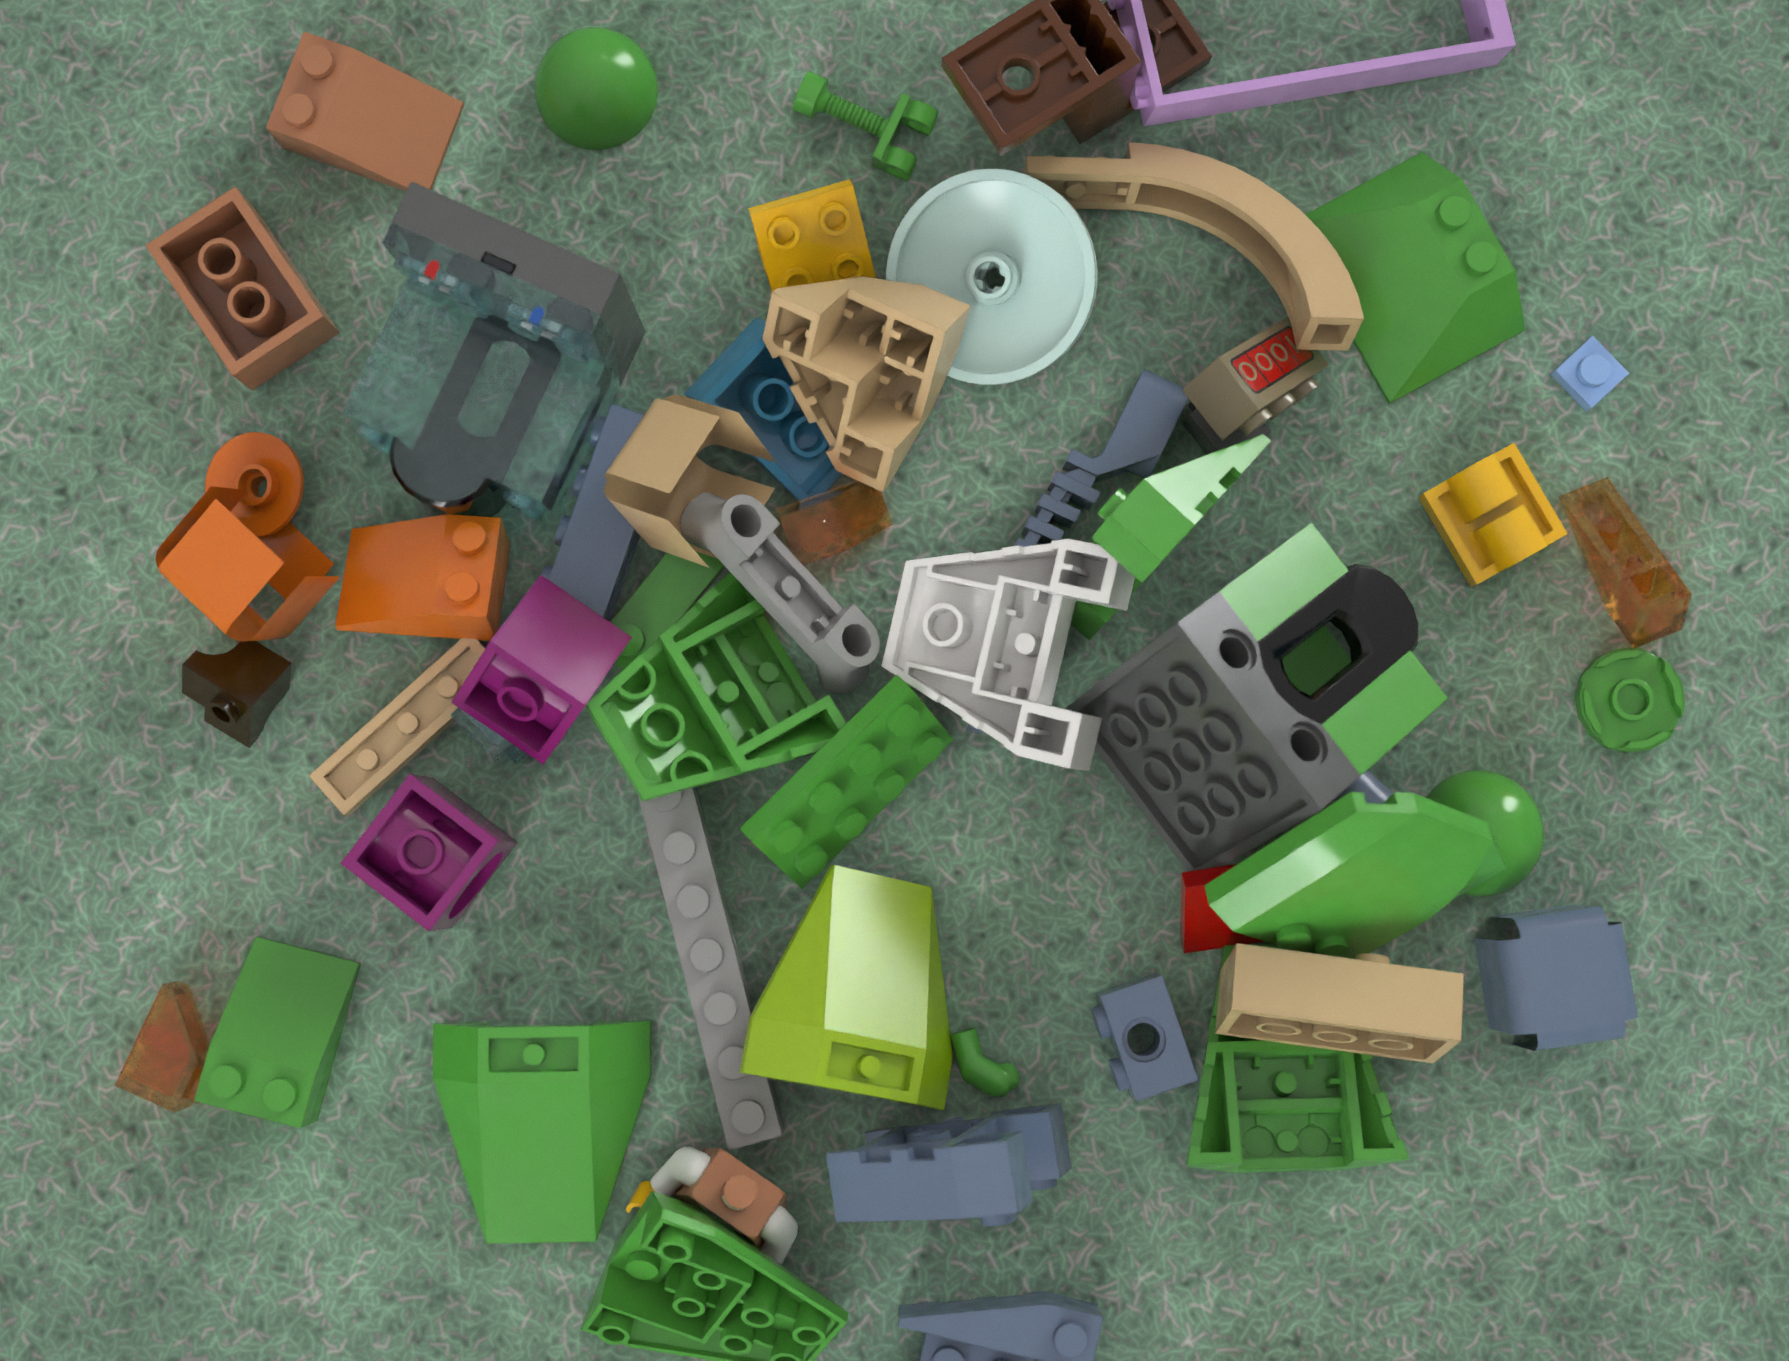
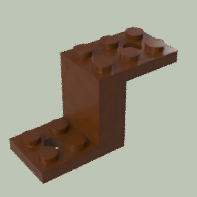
[941,0,1212,156]

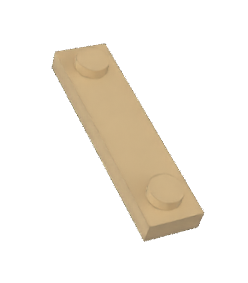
[309,638,486,816]

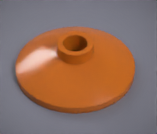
[205,432,304,538]

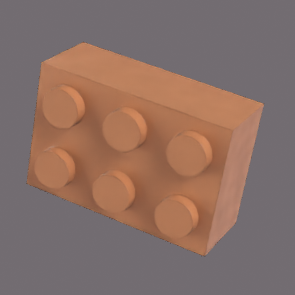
[145,186,340,391]

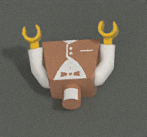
[626,1146,798,1265]

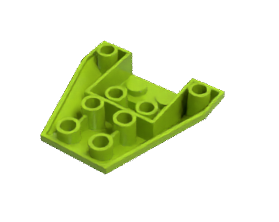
[739,865,953,1111]

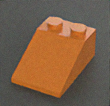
[335,514,510,641]

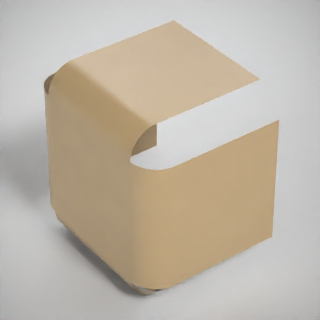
[604,395,776,568]

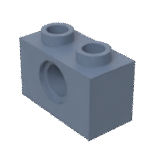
[1091,973,1198,1101]

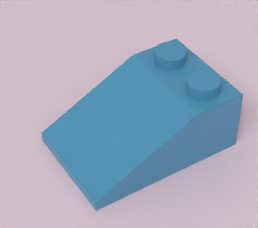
[684,318,842,510]

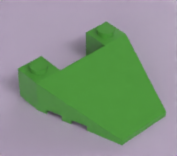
[1071,434,1271,640]

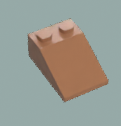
[266,31,464,191]

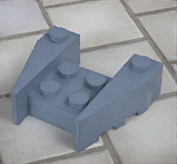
[826,1103,1072,1226]
[897,1291,1103,1361]

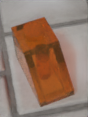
[776,481,893,566]
[114,981,210,1113]

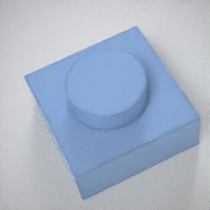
[1550,336,1629,412]

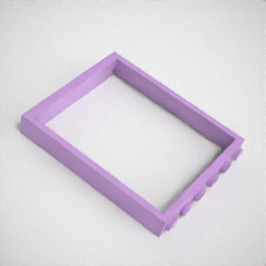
[1107,0,1516,127]

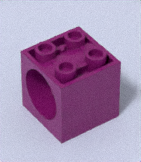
[451,575,632,764]
[340,774,518,931]

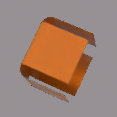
[156,486,340,642]

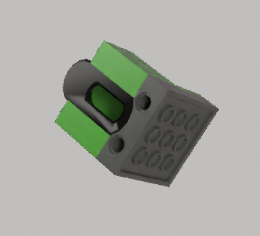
[1065,522,1448,871]

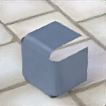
[1474,905,1638,1051]

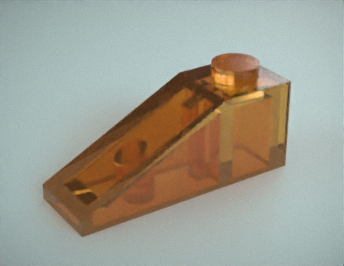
[1559,477,1692,649]

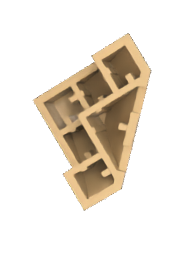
[762,276,970,492]

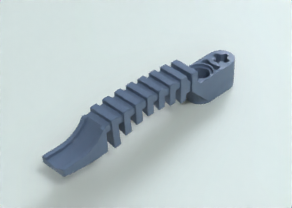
[966,369,1188,734]

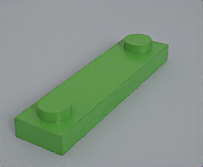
[610,551,725,670]

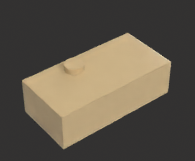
[1215,943,1464,1064]

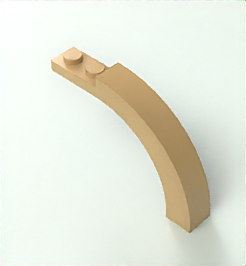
[1023,142,1364,351]

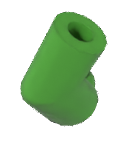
[950,1027,1019,1097]

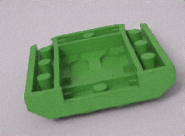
[1204,792,1506,959]

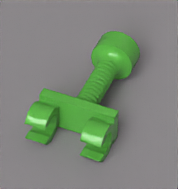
[792,71,939,181]

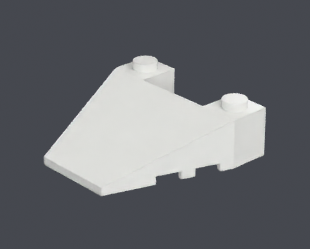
[882,539,1135,771]

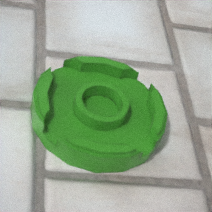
[1575,647,1685,753]

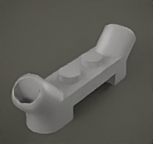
[680,492,880,694]

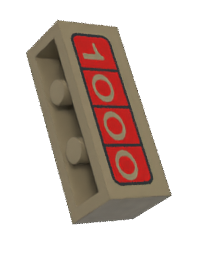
[1182,317,1329,441]

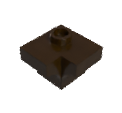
[182,641,292,748]

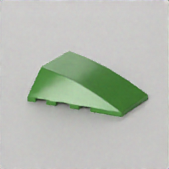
[585,572,846,802]
[1186,944,1409,1173]

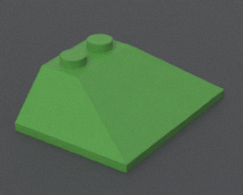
[1305,152,1525,404]

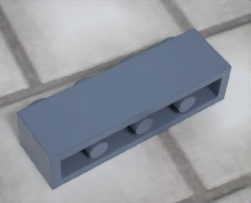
[541,404,644,621]

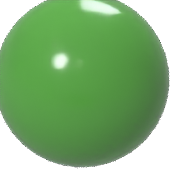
[535,27,658,150]
[1426,770,1544,897]

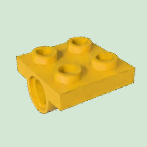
[748,179,876,293]
[1418,443,1568,587]

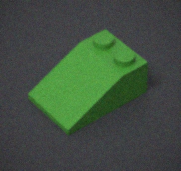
[194,936,361,1128]

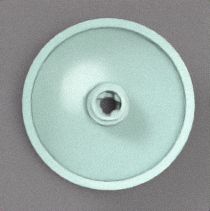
[886,169,1098,385]

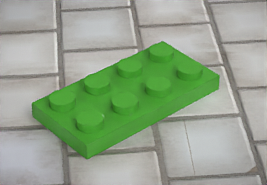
[739,674,954,889]

